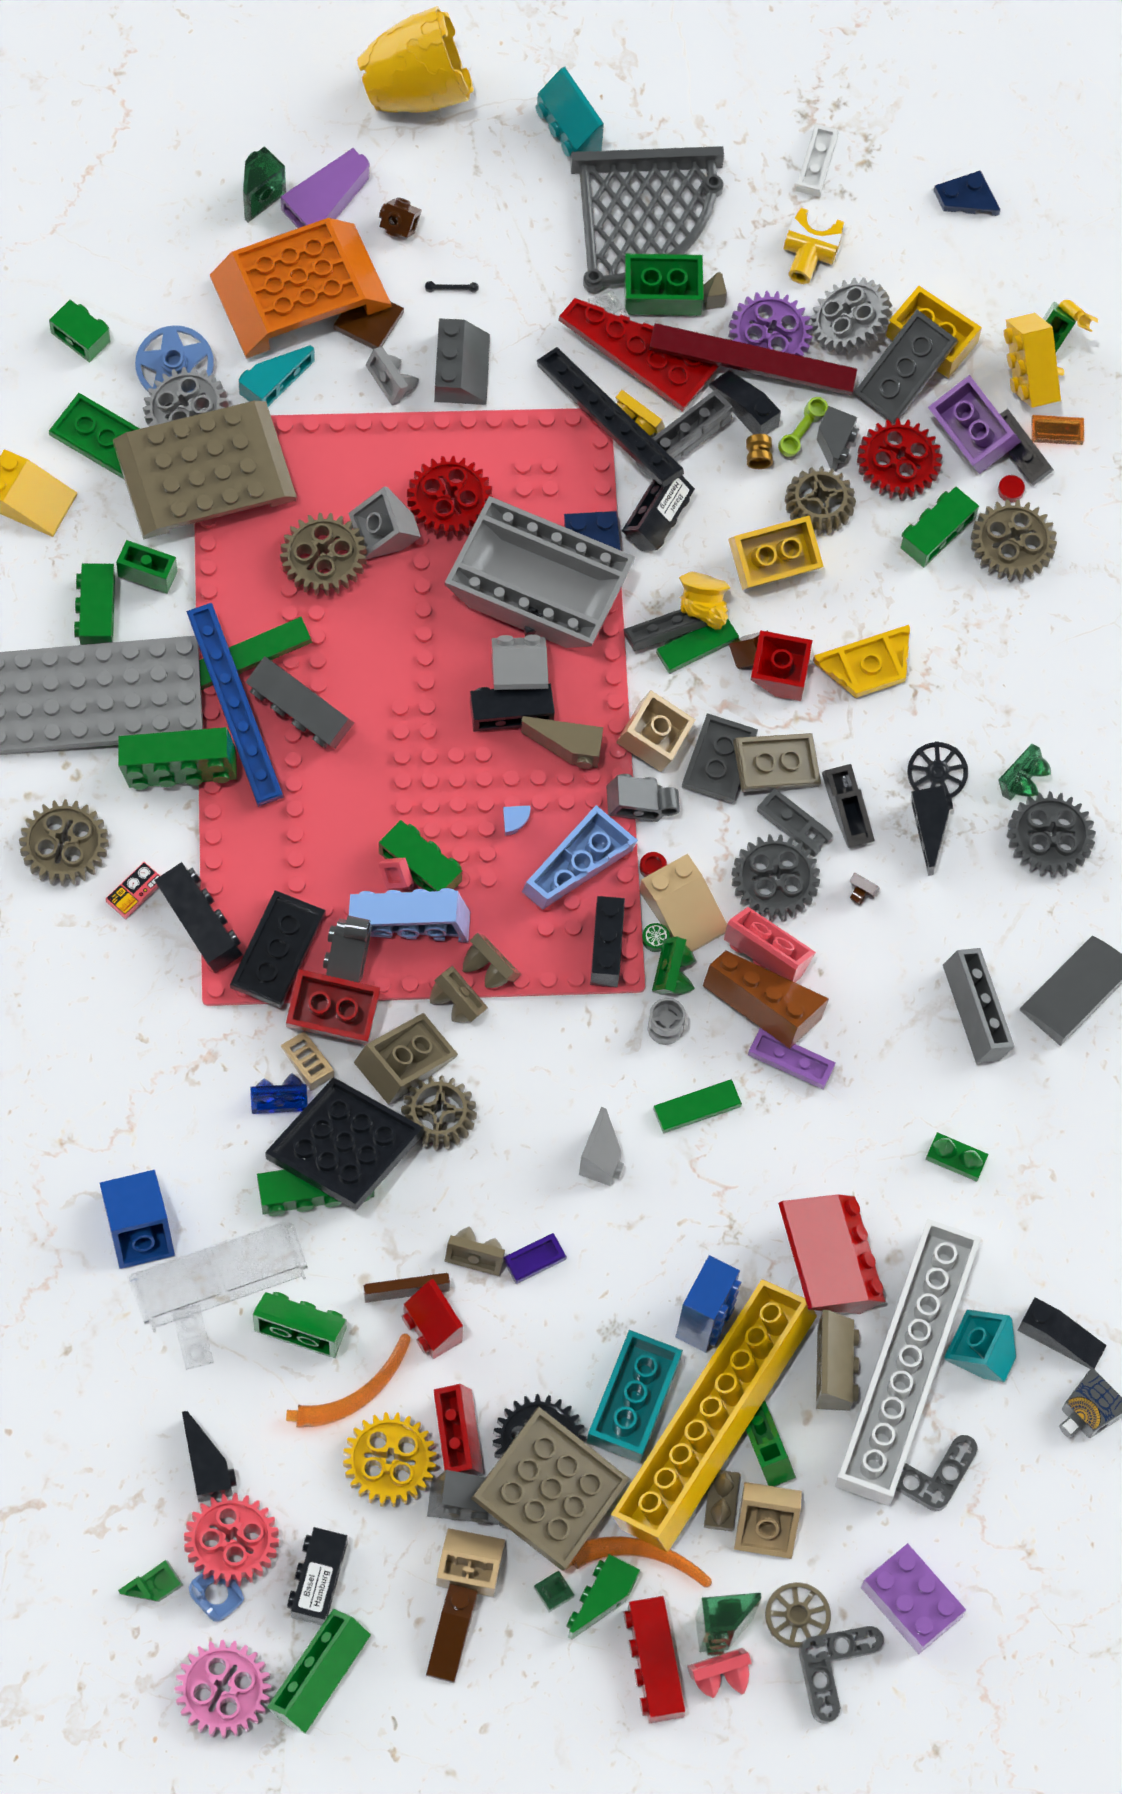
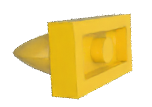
[615,390,665,436]

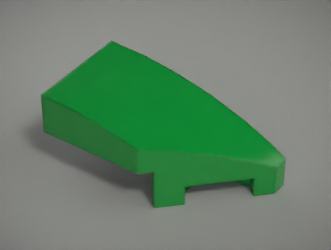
[118,1560,183,1602]

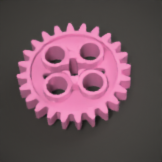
[175,1640,271,1738]

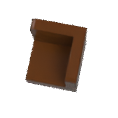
[729,630,768,669]

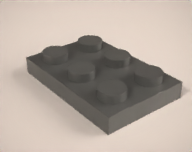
[682,713,758,803]

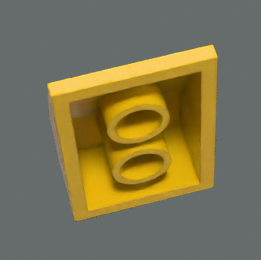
[0,449,77,537]

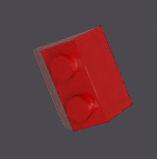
[751,630,813,701]
[401,1279,463,1359]

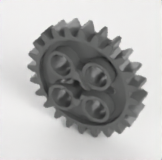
[1007,791,1096,877]
[731,834,820,920]

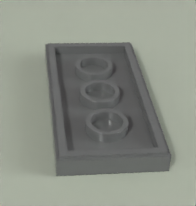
[853,309,959,424]

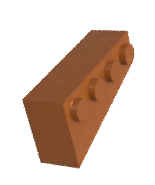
[703,950,829,1049]

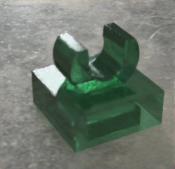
[534,1570,574,1612]

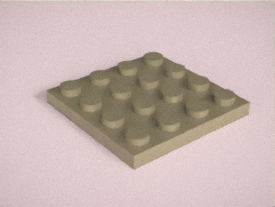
[471,1407,630,1571]

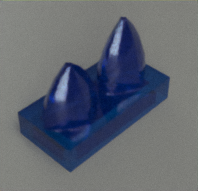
[250,1073,308,1114]

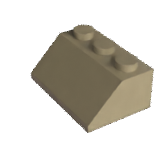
[816,1310,859,1411]

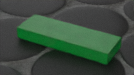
[656,619,739,674]
[653,1079,742,1134]

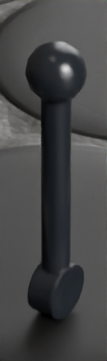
[425,281,479,292]

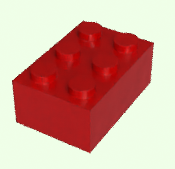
[286,969,380,1045]

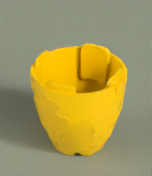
[357,6,474,113]

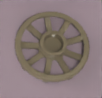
[765,1582,831,1648]

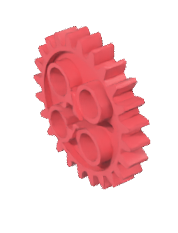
[184,1493,279,1587]

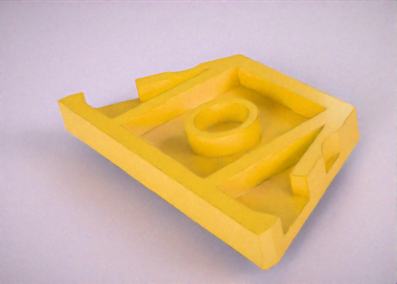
[813,625,910,698]

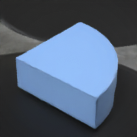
[503,805,531,836]

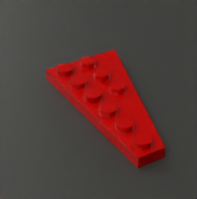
[558,298,720,412]

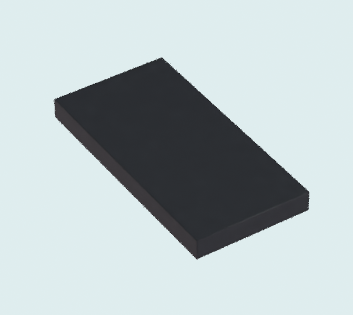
[230,890,326,1008]

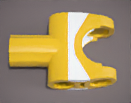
[783,208,844,284]

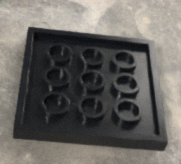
[265,1077,424,1211]

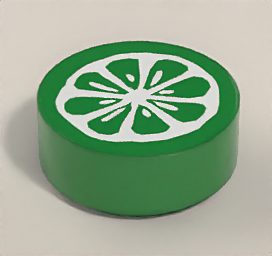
[642,923,670,952]

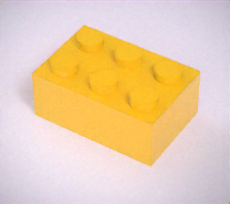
[885,285,982,378]
[1004,313,1061,408]
[728,515,824,590]

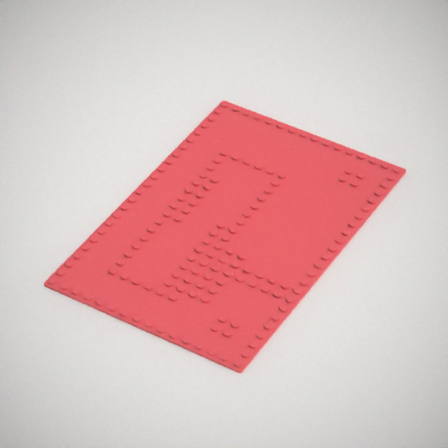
[195,408,645,1006]

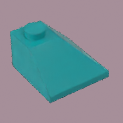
[944,1309,1016,1382]

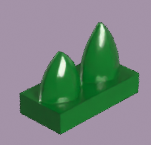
[652,936,696,994]
[925,1132,989,1182]

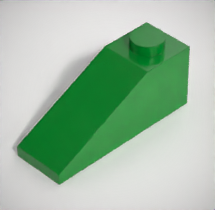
[746,1400,796,1486]

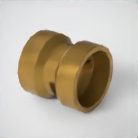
[746,434,773,469]

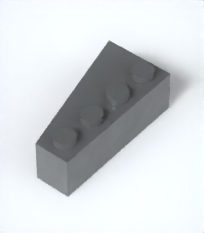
[427,1470,507,1528]

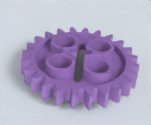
[728,290,813,356]

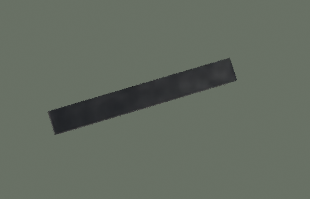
[536,347,684,488]

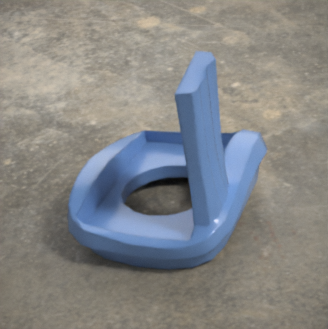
[189,1572,244,1622]

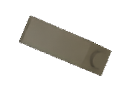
[521,716,603,769]

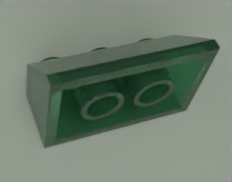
[695,1592,761,1656]

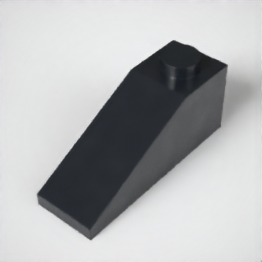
[709,370,781,435]
[911,785,953,876]
[1017,1297,1107,1369]
[182,1411,237,1503]

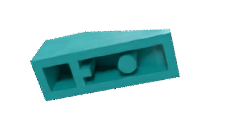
[239,345,315,407]

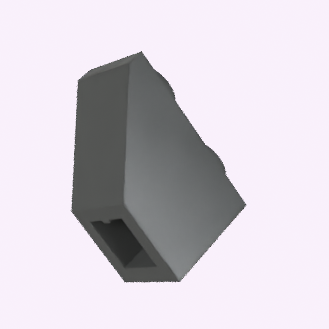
[816,406,859,472]

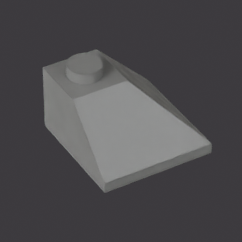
[348,486,421,559]
[579,1107,624,1186]

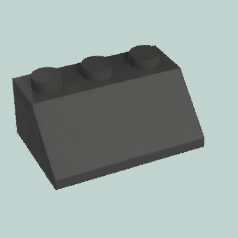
[434,318,490,405]

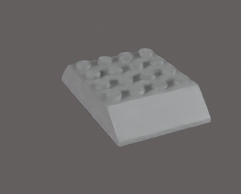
[445,496,635,648]

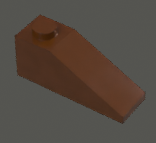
[426,1583,478,1683]

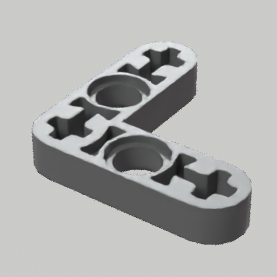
[896,1435,978,1511]
[799,1626,883,1723]

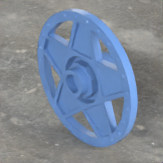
[135,325,214,393]

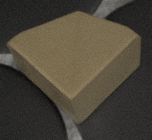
[703,272,727,310]

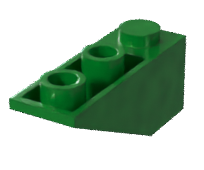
[566,1554,640,1640]

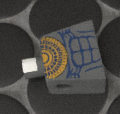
[1059,1367,1122,1438]

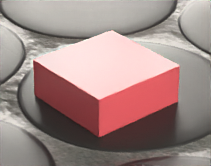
[378,858,414,889]

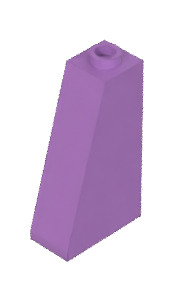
[281,148,370,228]

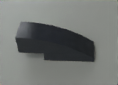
[821,764,875,848]

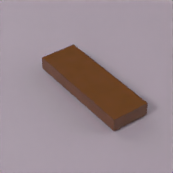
[363,1273,450,1303]

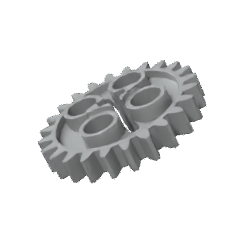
[810,277,893,354]
[143,367,229,426]

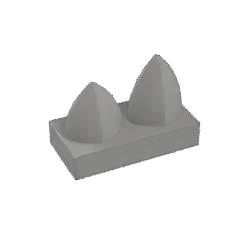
[365,347,419,405]

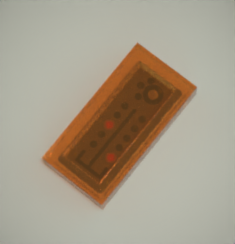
[1031,415,1084,445]

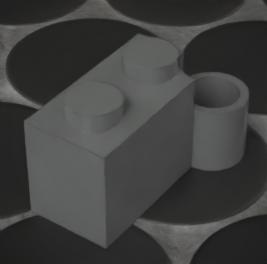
[606,774,680,822]
[323,915,372,983]

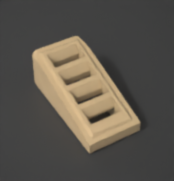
[281,1031,334,1091]

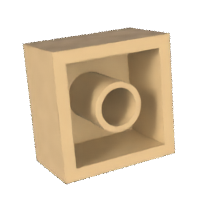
[616,690,696,772]

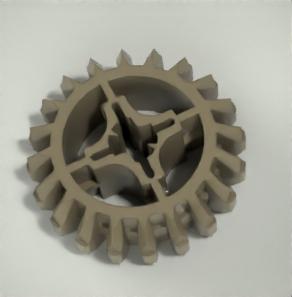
[784,466,856,535]
[401,1075,477,1151]

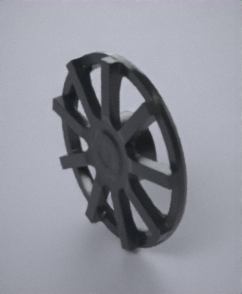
[907,741,968,798]

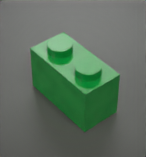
[49,299,110,363]
[116,540,178,594]

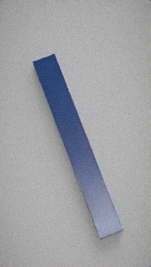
[186,602,284,807]

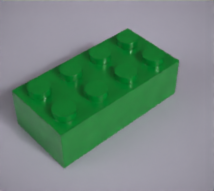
[118,727,237,790]

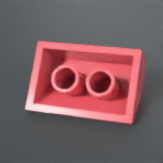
[724,907,816,982]

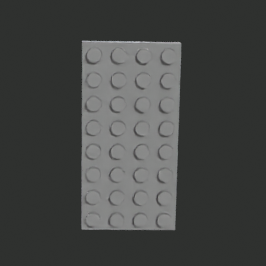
[0,636,203,755]

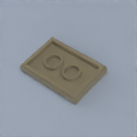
[733,733,821,792]

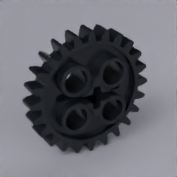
[492,1394,586,1458]

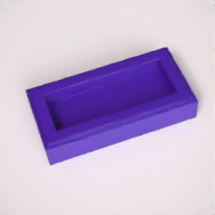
[503,1233,567,1284]

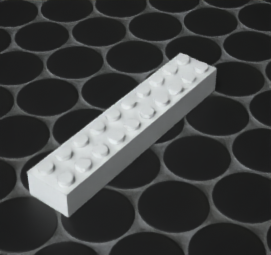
[835,1218,981,1506]

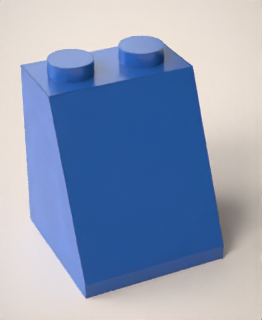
[99,1169,175,1269]

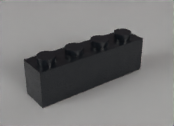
[154,862,243,973]

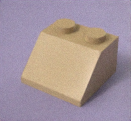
[734,1482,802,1559]

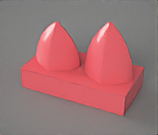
[687,1648,752,1698]

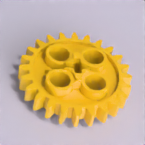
[343,1412,437,1507]

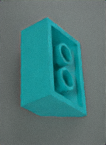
[535,67,604,157]

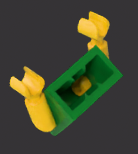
[1042,299,1098,376]

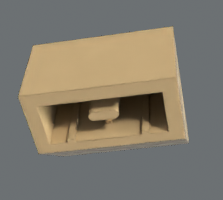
[436,1528,505,1597]

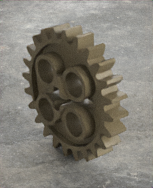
[971,499,1057,581]
[280,513,367,596]
[19,799,109,886]

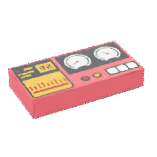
[105,862,160,919]

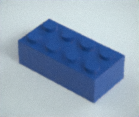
[675,1255,742,1353]

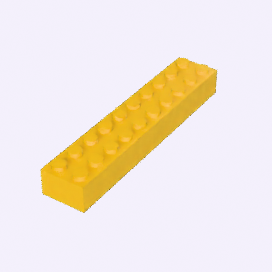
[611,1279,817,1553]

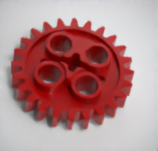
[857,418,943,499]
[407,455,493,537]

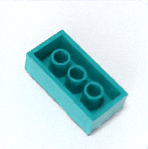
[586,1330,683,1463]

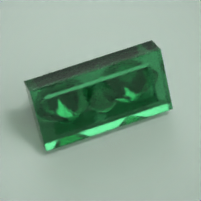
[998,743,1051,800]

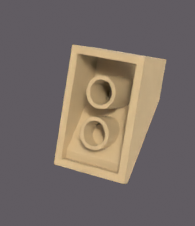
[640,854,727,952]

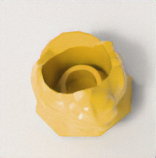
[679,572,730,630]

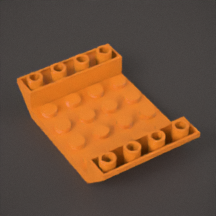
[210,218,392,359]

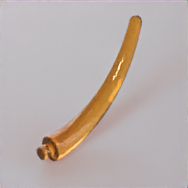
[286,1333,411,1428]
[565,1536,712,1588]

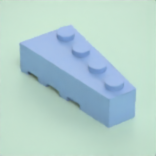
[522,805,638,910]
[349,888,470,943]

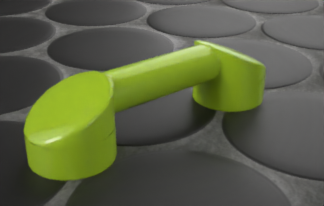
[778,397,828,457]

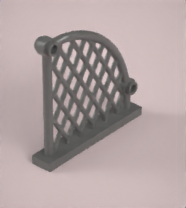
[570,146,724,293]

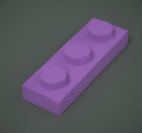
[748,1028,836,1090]

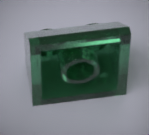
[243,146,286,223]

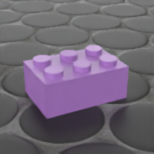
[928,375,1021,474]
[861,1543,966,1654]

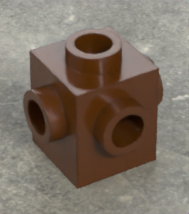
[379,197,422,238]

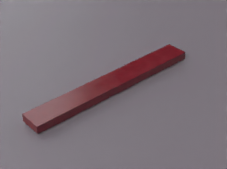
[649,323,857,396]

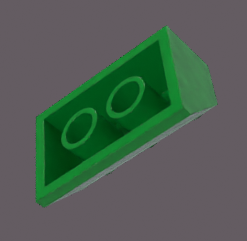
[624,254,704,316]
[253,1292,347,1359]

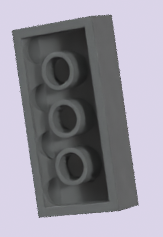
[1019,936,1122,1046]

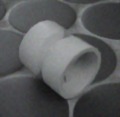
[647,997,686,1045]

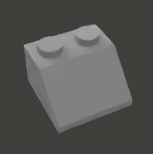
[491,635,548,690]

